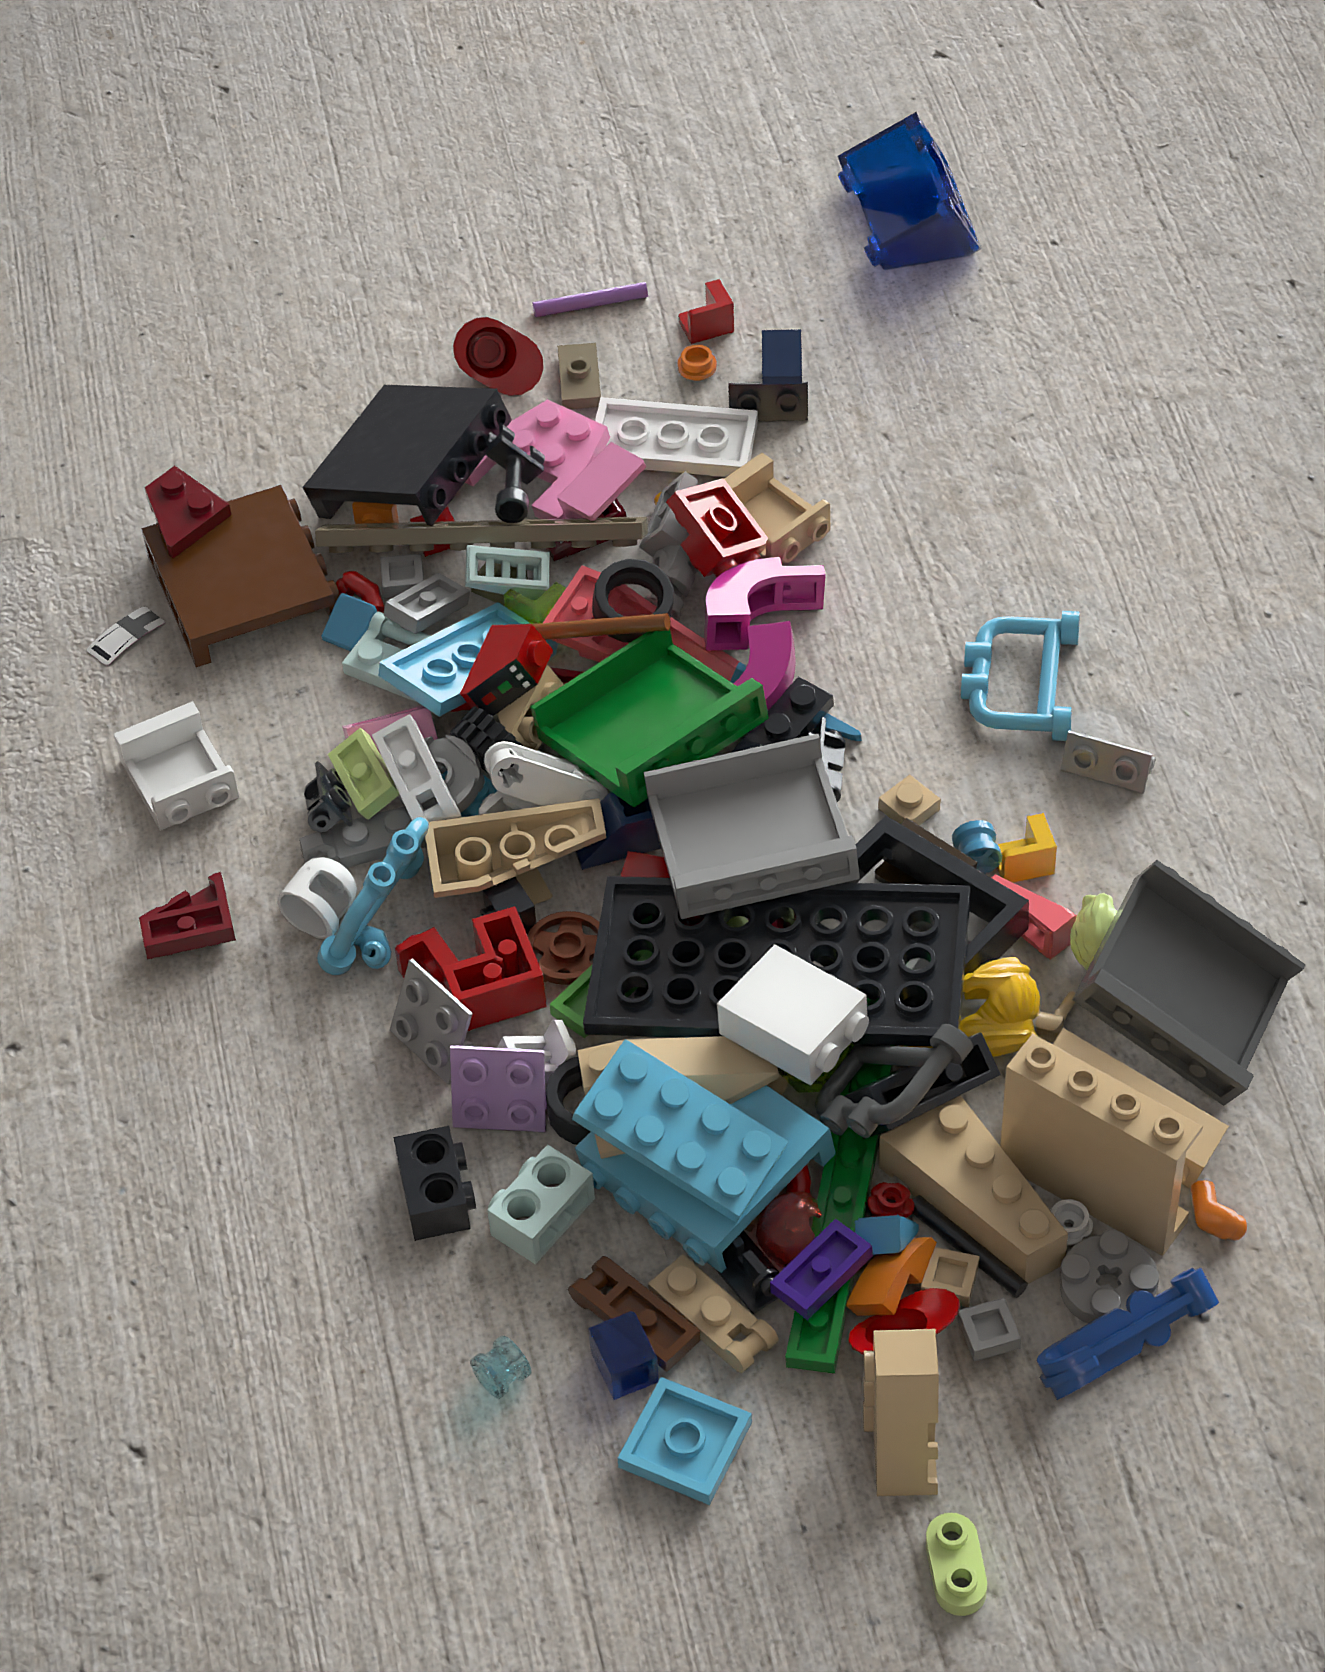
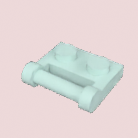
[342,612,430,702]

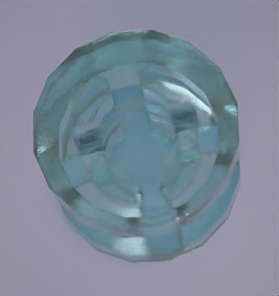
[470,1335,532,1399]

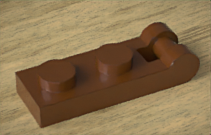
[568,1256,701,1372]

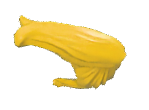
[898,957,1040,1057]

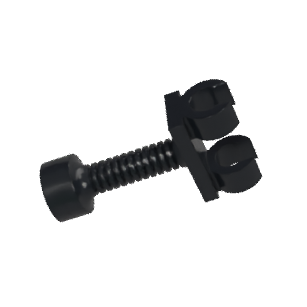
[485,423,545,523]

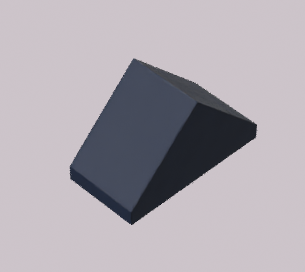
[762,329,802,385]

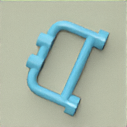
[961,611,1080,741]
[317,817,429,975]

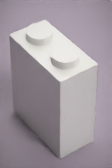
[717,945,869,1086]

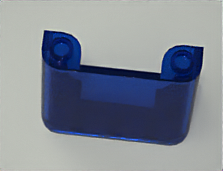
[837,112,982,270]

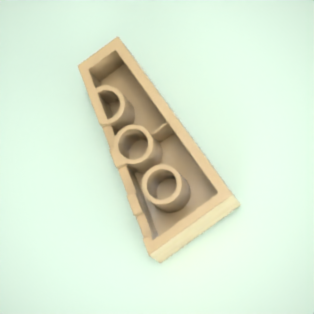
[879,1095,1068,1284]

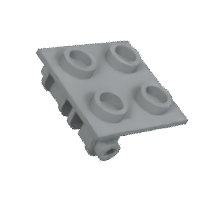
[390,959,475,1084]

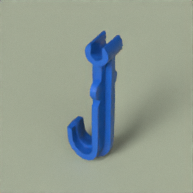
[1036,1268,1219,1400]

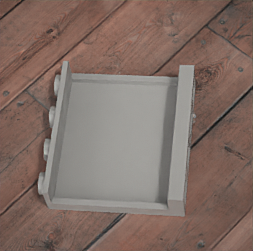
[644,734,860,919]

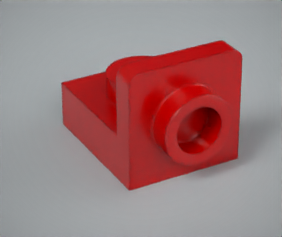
[395,927,458,988]

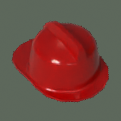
[453,317,544,396]
[848,1288,960,1355]

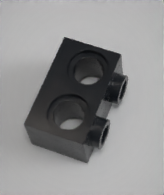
[393,1125,477,1241]

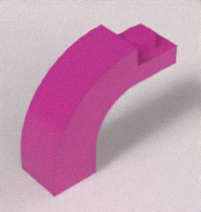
[704,557,826,651]
[733,621,796,710]

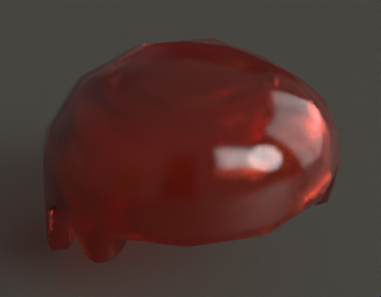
[756,1191,822,1268]

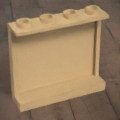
[1000,1034,1203,1256]

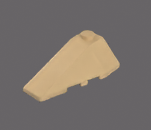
[425,798,606,898]

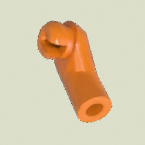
[1191,1180,1247,1241]

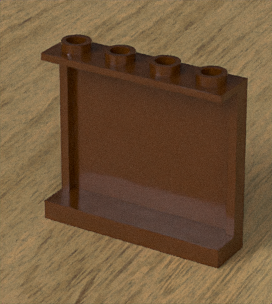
[141,485,340,668]

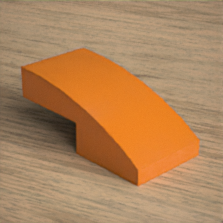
[846,1237,937,1316]

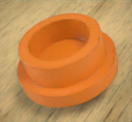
[677,345,717,381]

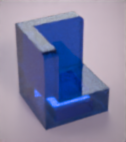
[588,1311,659,1400]

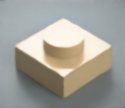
[878,775,941,825]
[921,1247,980,1307]

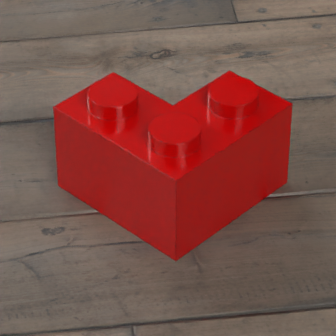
[442,906,547,1031]

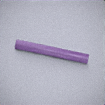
[532,282,648,317]

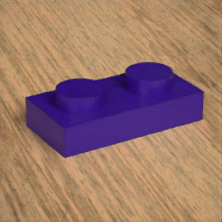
[770,1218,873,1320]

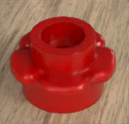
[867,1182,914,1218]

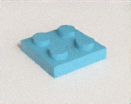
[617,1377,752,1505]

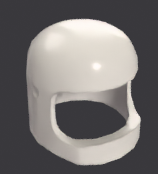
[277,857,357,939]

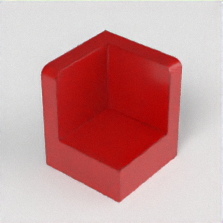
[678,279,734,344]

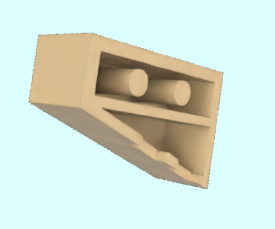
[863,1329,939,1496]

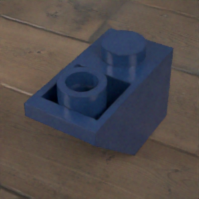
[575,792,661,870]

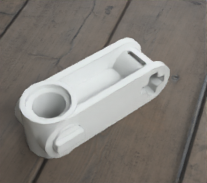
[484,741,611,806]

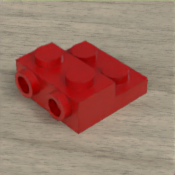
[666,478,768,578]

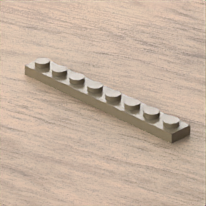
[315,517,648,553]

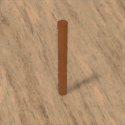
[533,613,671,640]

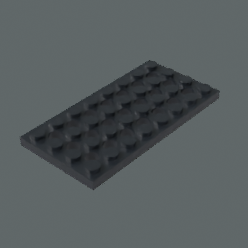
[583,876,971,1046]

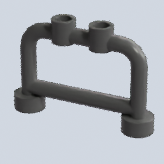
[815,1024,973,1138]

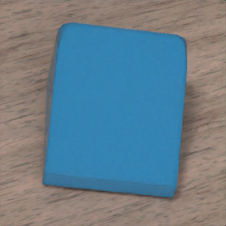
[321,593,377,651]
[855,1215,919,1255]

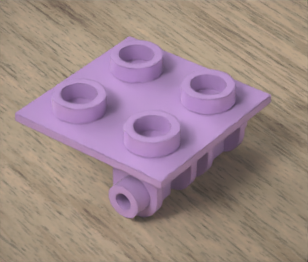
[450,1045,547,1132]

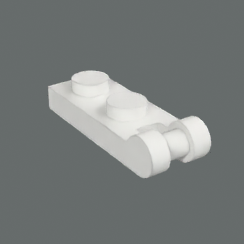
[372,714,461,822]

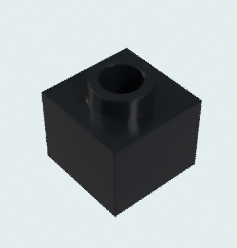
[480,877,537,935]

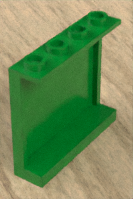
[530,629,769,808]

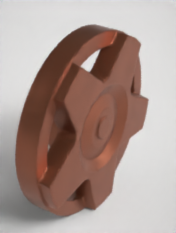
[527,911,600,985]

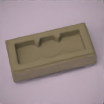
[557,343,601,409]

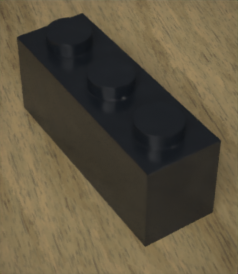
[844,1032,1001,1139]

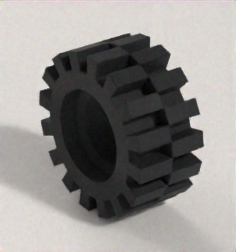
[450,706,523,783]

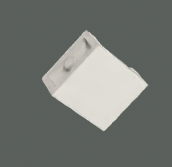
[114,701,239,831]

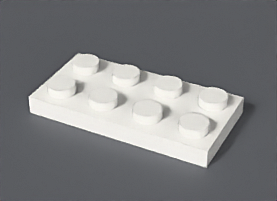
[595,397,758,477]

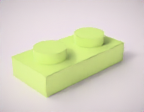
[327,728,400,820]

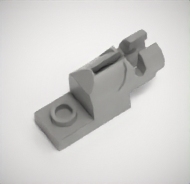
[639,471,699,598]

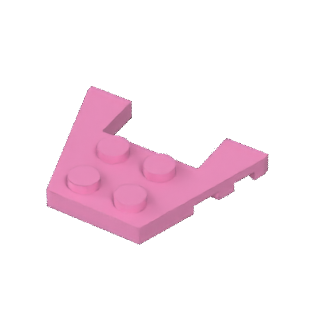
[465,399,610,519]

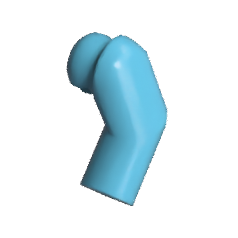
[354,925,392,969]

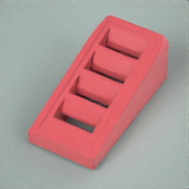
[991,874,1077,960]

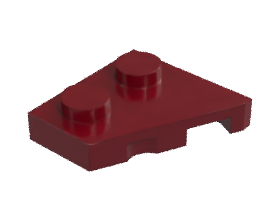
[144,465,232,558]
[139,872,236,960]

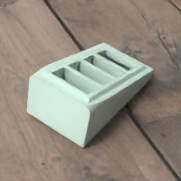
[465,545,550,601]

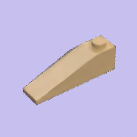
[577,1036,780,1159]

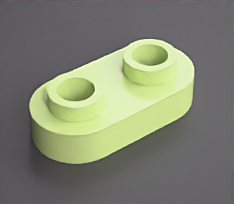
[926,1513,987,1616]

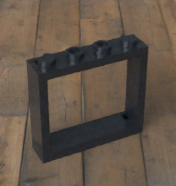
[783,815,1029,1008]

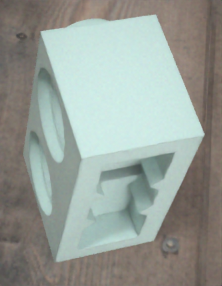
[487,1145,595,1265]

